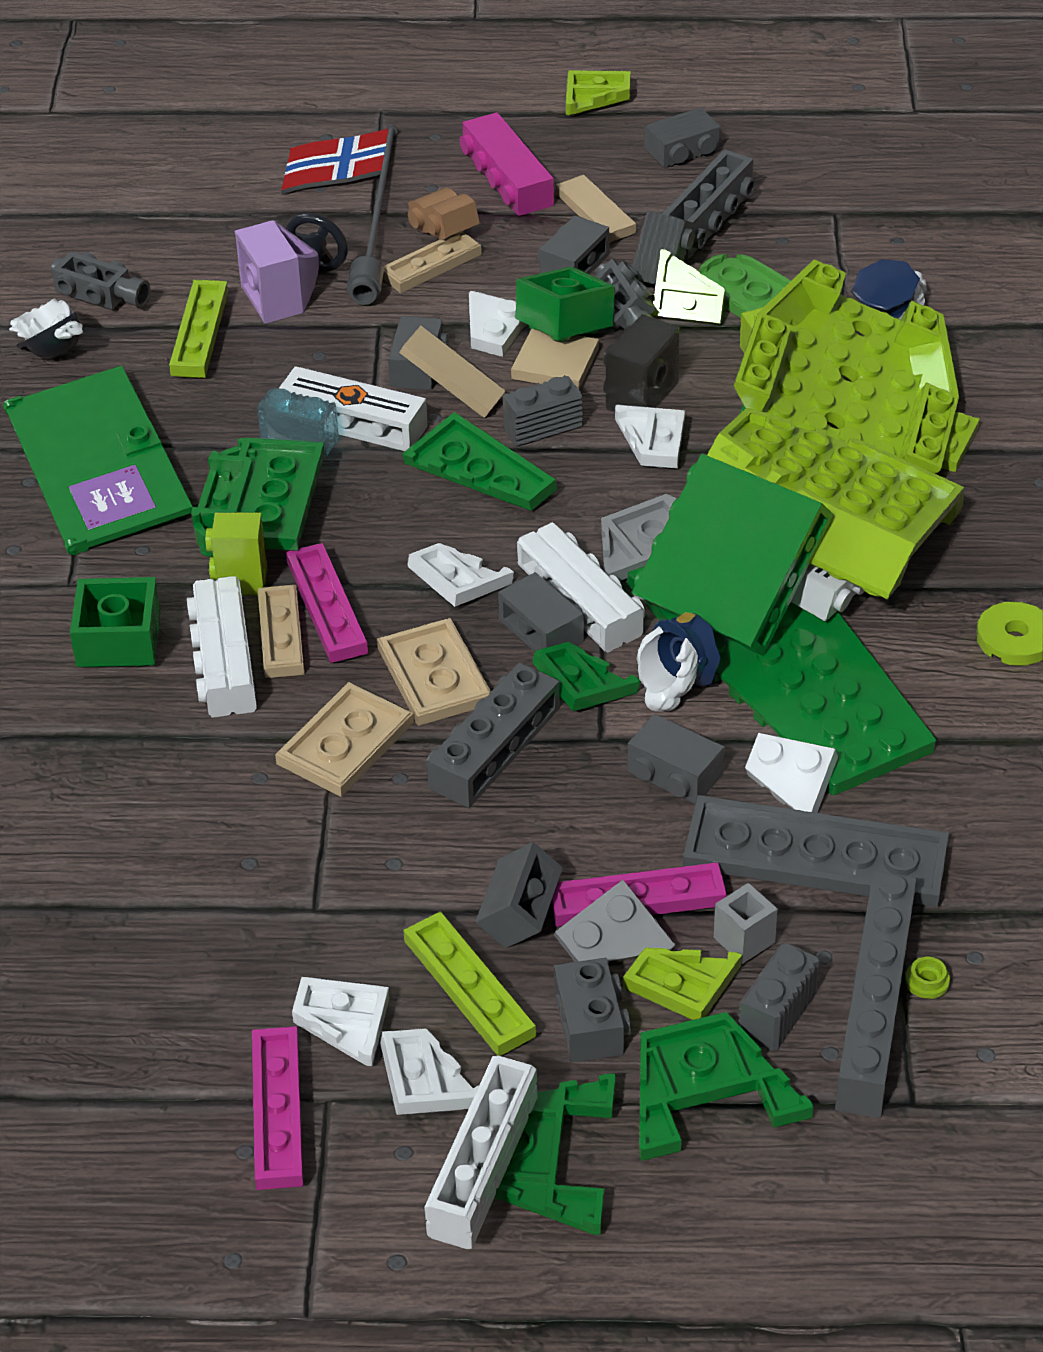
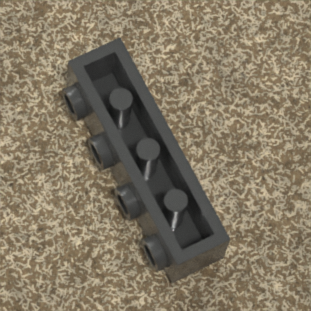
[662,149,755,260]
[426,662,560,808]

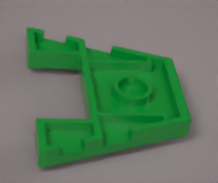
[639,1012,813,1161]
[494,1073,616,1235]

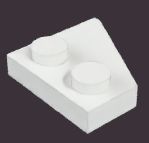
[615,405,685,468]
[408,543,514,607]
[745,733,838,813]
[380,1029,479,1115]

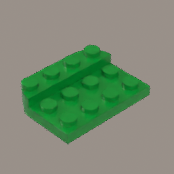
[191,438,325,557]

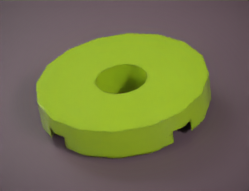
[976,602,1043,666]

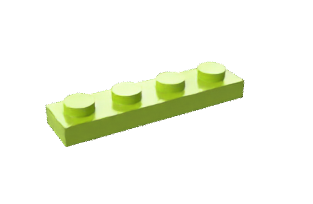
[169,280,228,378]
[403,911,536,1056]

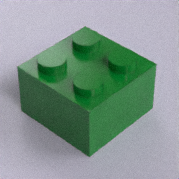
[515,266,615,341]
[70,577,161,667]

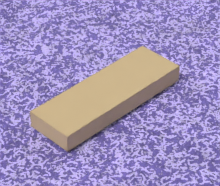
[556,175,636,243]
[383,231,481,293]
[399,326,505,418]
[258,585,304,678]

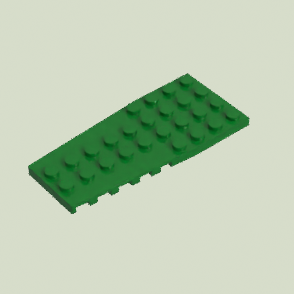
[627,566,936,796]

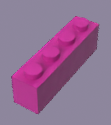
[460,112,554,216]

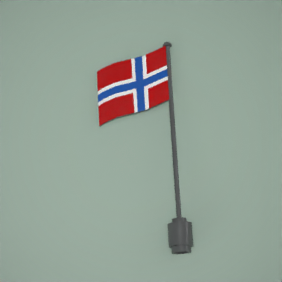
[281,124,398,305]

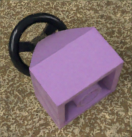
[235,213,348,324]

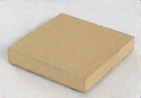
[511,329,599,390]

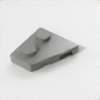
[553,880,675,962]

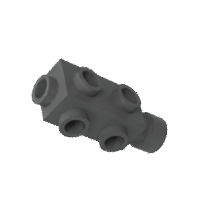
[51,251,151,310]
[596,258,657,342]

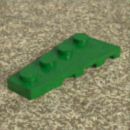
[402,412,557,511]

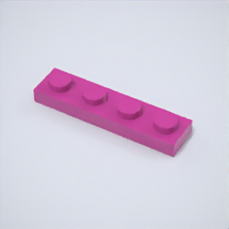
[286,543,368,663]
[551,862,727,927]
[252,1026,303,1190]

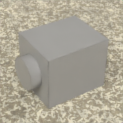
[714,883,778,964]

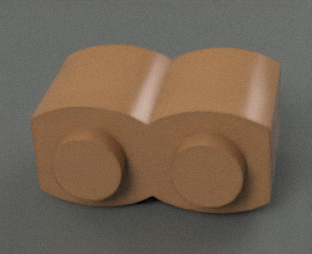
[408,188,480,239]

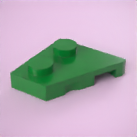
[532,642,640,711]

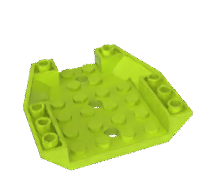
[733,259,959,473]
[707,408,964,599]

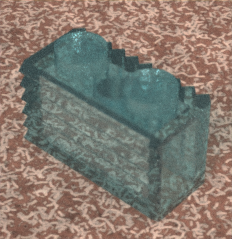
[257,387,339,456]

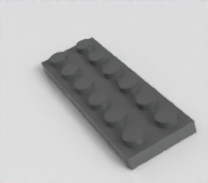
[683,795,949,907]

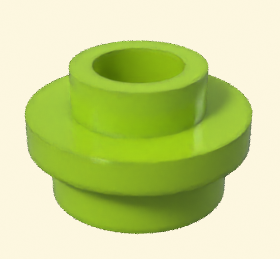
[905,956,950,999]

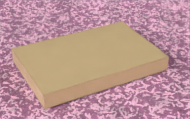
[377,618,491,726]
[275,682,414,797]

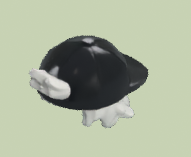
[9,298,83,359]

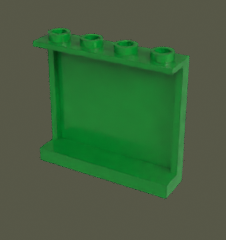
[632,453,834,656]

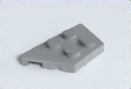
[601,494,677,581]

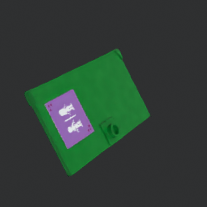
[3,365,192,555]

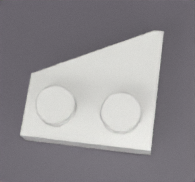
[469,291,526,357]
[292,977,389,1066]

